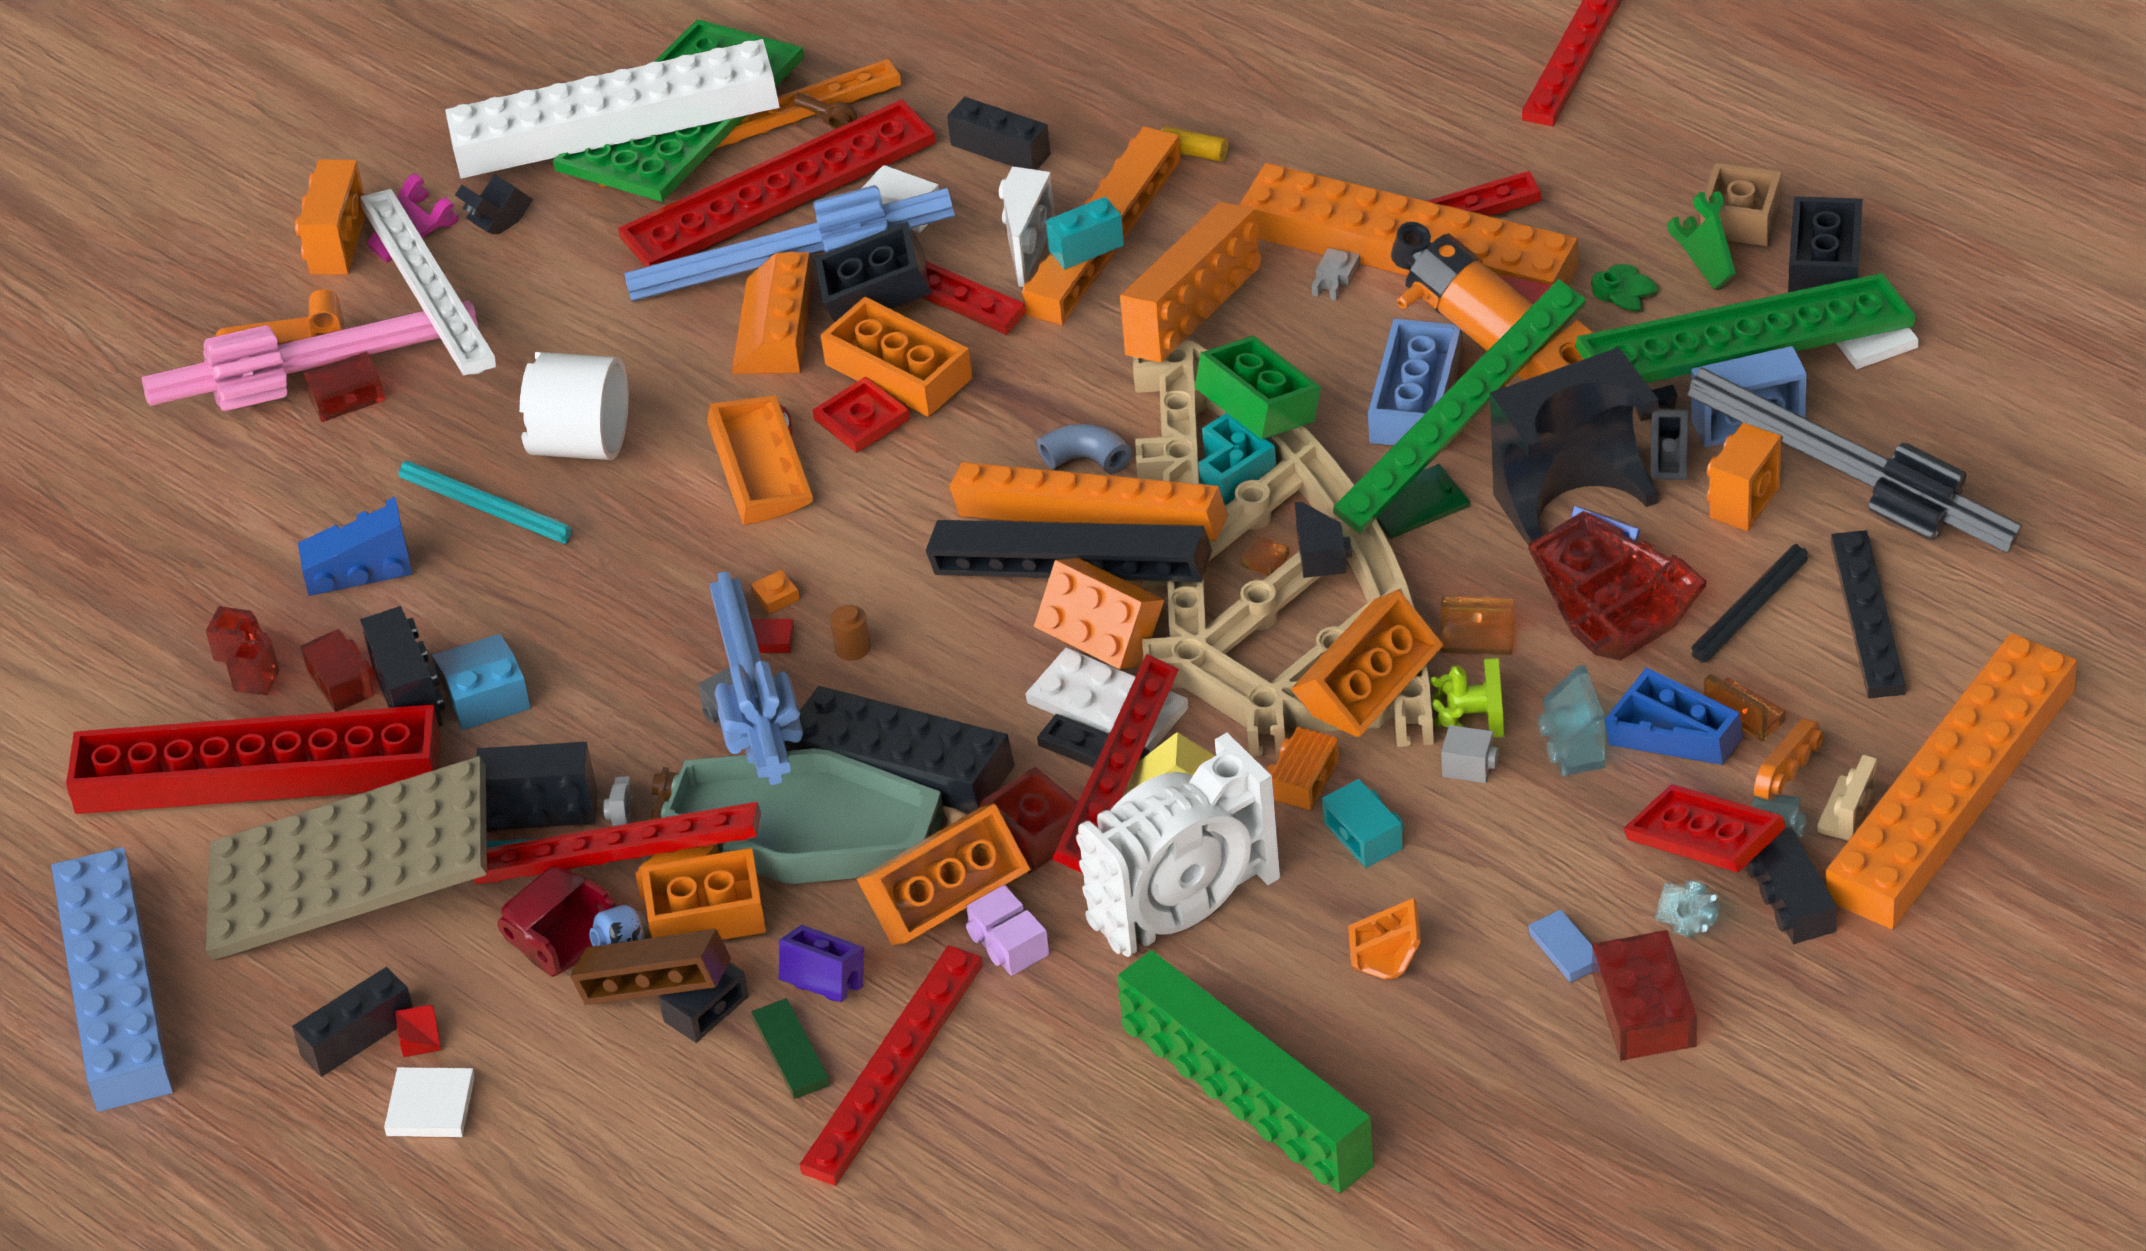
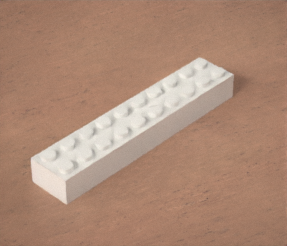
[445,39,780,178]

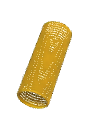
[1161,126,1228,162]

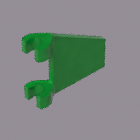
[1667,191,1736,290]

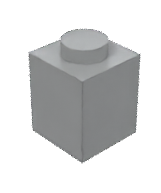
[1441,725,1499,783]

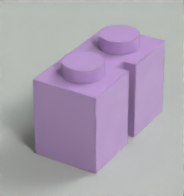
[966,885,1049,976]

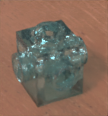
[1655,879,1719,937]

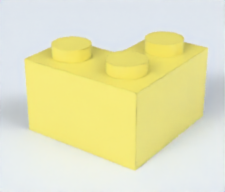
[1127,732,1215,793]

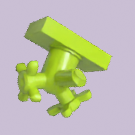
[1430,658,1504,737]

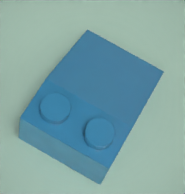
[432,634,531,730]

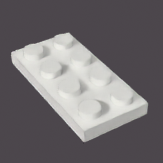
[1026,648,1188,752]

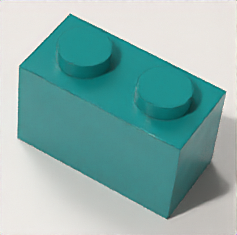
[1046,196,1124,270]
[1322,779,1404,868]

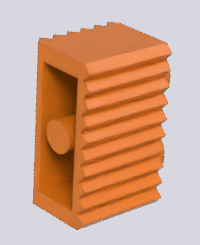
[1267,726,1339,811]

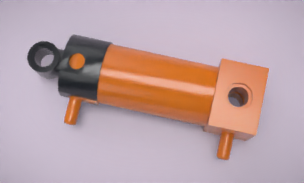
[1391,222,1593,381]

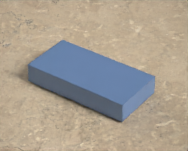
[1528,909,1603,983]

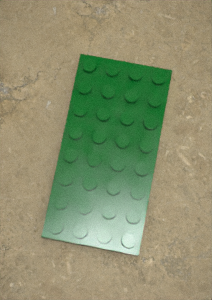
[553,19,805,202]

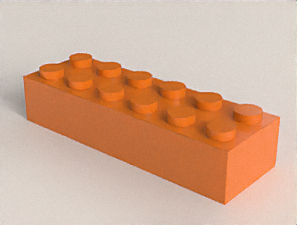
[1120,201,1261,363]

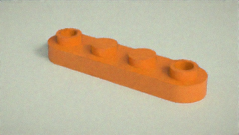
[1754,718,1823,801]

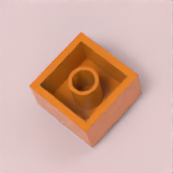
[1707,422,1781,531]

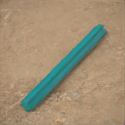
[398,460,572,544]

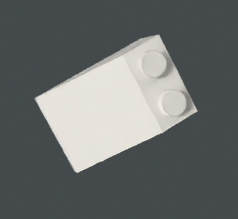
[999,166,1055,287]

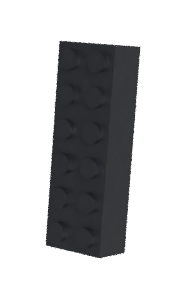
[784,685,1015,813]

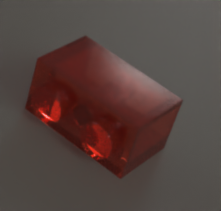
[303,351,385,423]
[300,629,375,712]

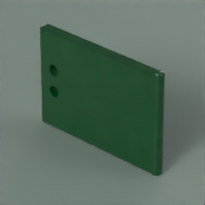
[1376,464,1470,539]

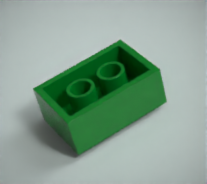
[1194,335,1321,440]

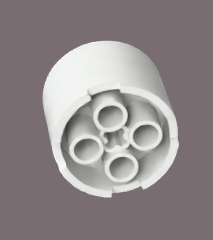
[519,352,629,460]

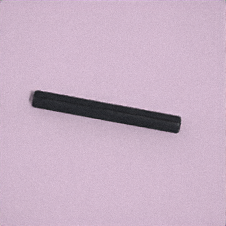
[1691,544,1808,663]

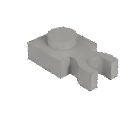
[1311,248,1360,300]
[604,776,633,826]

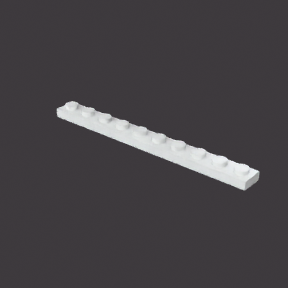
[360,189,496,376]

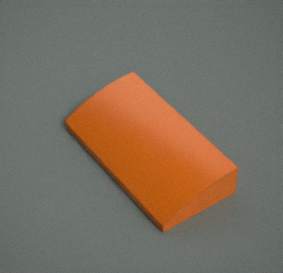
[707,395,813,525]

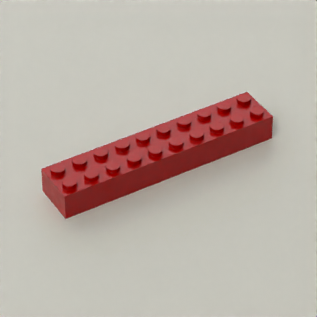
[66,705,441,814]

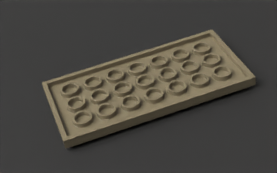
[205,756,487,961]

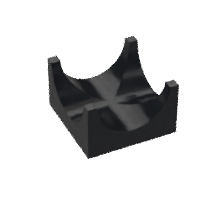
[1490,347,1659,549]

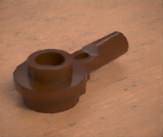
[793,92,857,129]
[650,767,678,820]

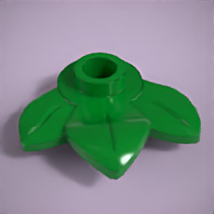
[1591,264,1658,311]

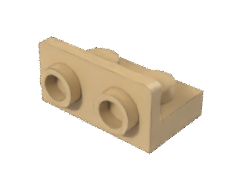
[1817,755,1877,841]

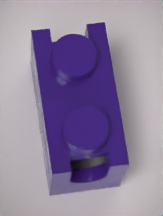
[779,924,864,1002]

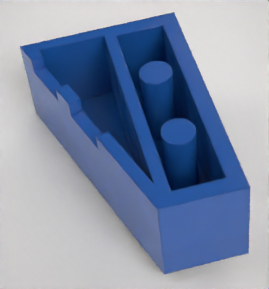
[1605,667,1743,765]

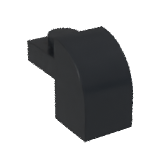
[455,174,533,234]

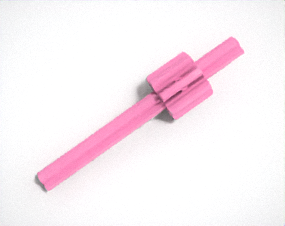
[142,300,478,412]

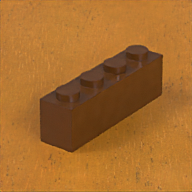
[570,929,731,1005]

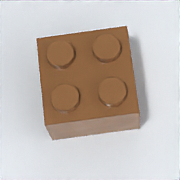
[1700,163,1782,246]

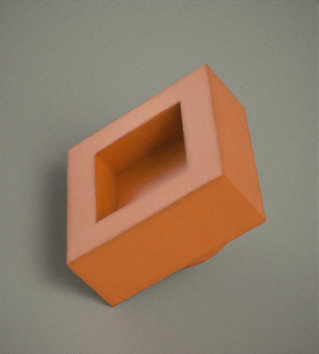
[750,570,800,614]

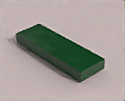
[751,998,830,1099]

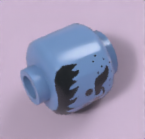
[589,905,649,947]

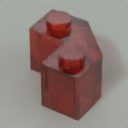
[206,606,279,696]

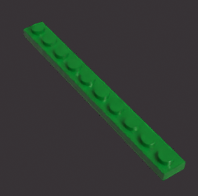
[1333,279,1586,534]

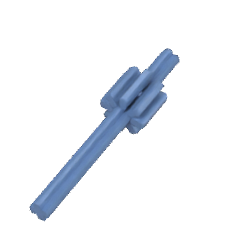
[624,185,955,302]
[709,572,803,785]

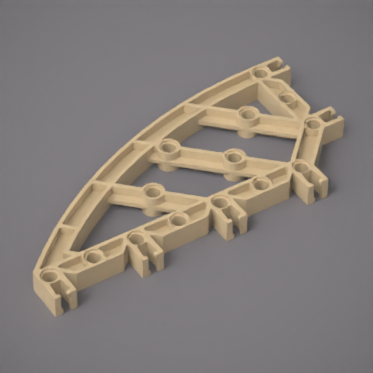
[1133,340,1434,757]

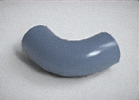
[1036,423,1133,473]

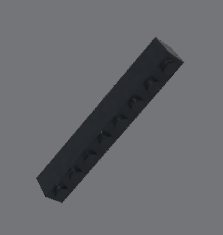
[925,520,1212,582]

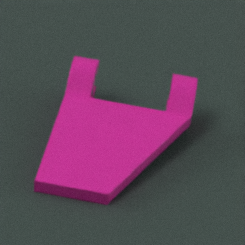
[367,173,459,263]

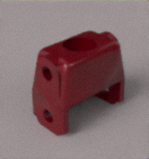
[497,867,616,977]

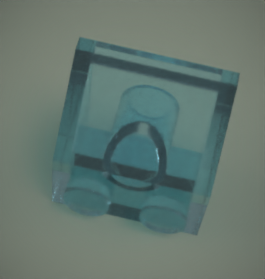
[1537,665,1605,776]

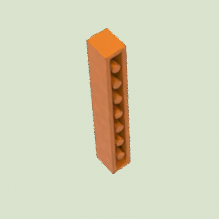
[1022,126,1181,326]
[949,462,1228,541]

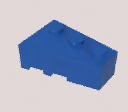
[298,497,413,596]

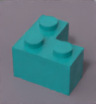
[1198,413,1276,506]

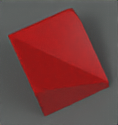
[395,1005,441,1057]

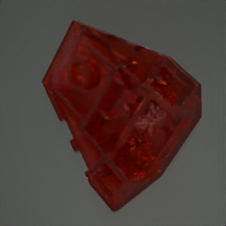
[1528,511,1707,661]

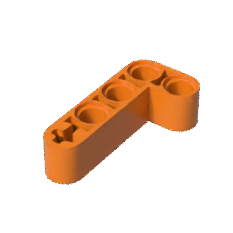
[215,289,345,345]

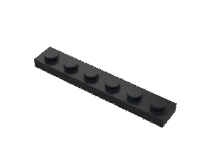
[1831,530,1905,699]

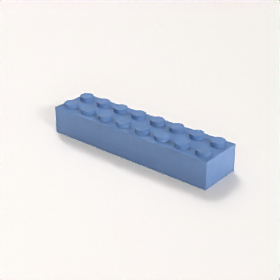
[51,847,173,1112]

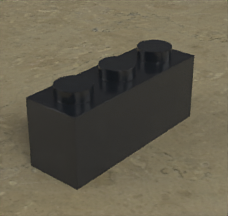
[947,96,1051,170]
[1746,827,1837,945]
[292,966,413,1077]

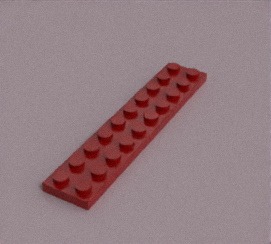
[618,99,936,267]

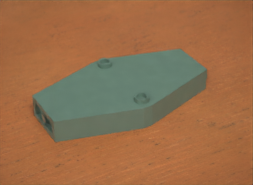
[661,748,944,884]

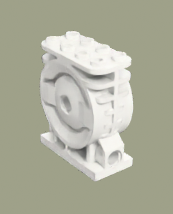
[1076,733,1280,957]

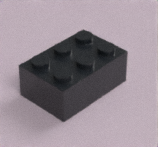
[1788,196,1863,292]
[815,221,932,322]
[360,606,445,727]
[476,742,598,831]

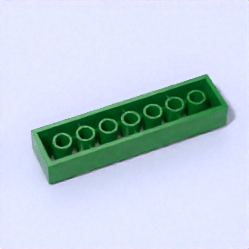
[1117,950,1374,1194]

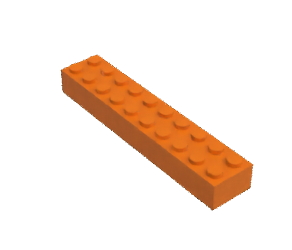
[1239,162,1579,285]
[1826,633,2077,930]

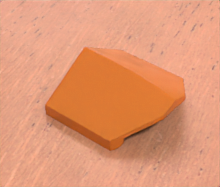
[1348,898,1421,980]

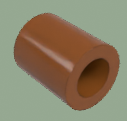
[830,605,870,661]

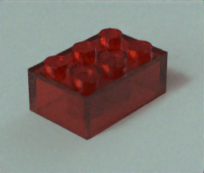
[1592,930,1697,1061]

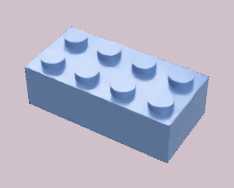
[1368,319,1463,445]

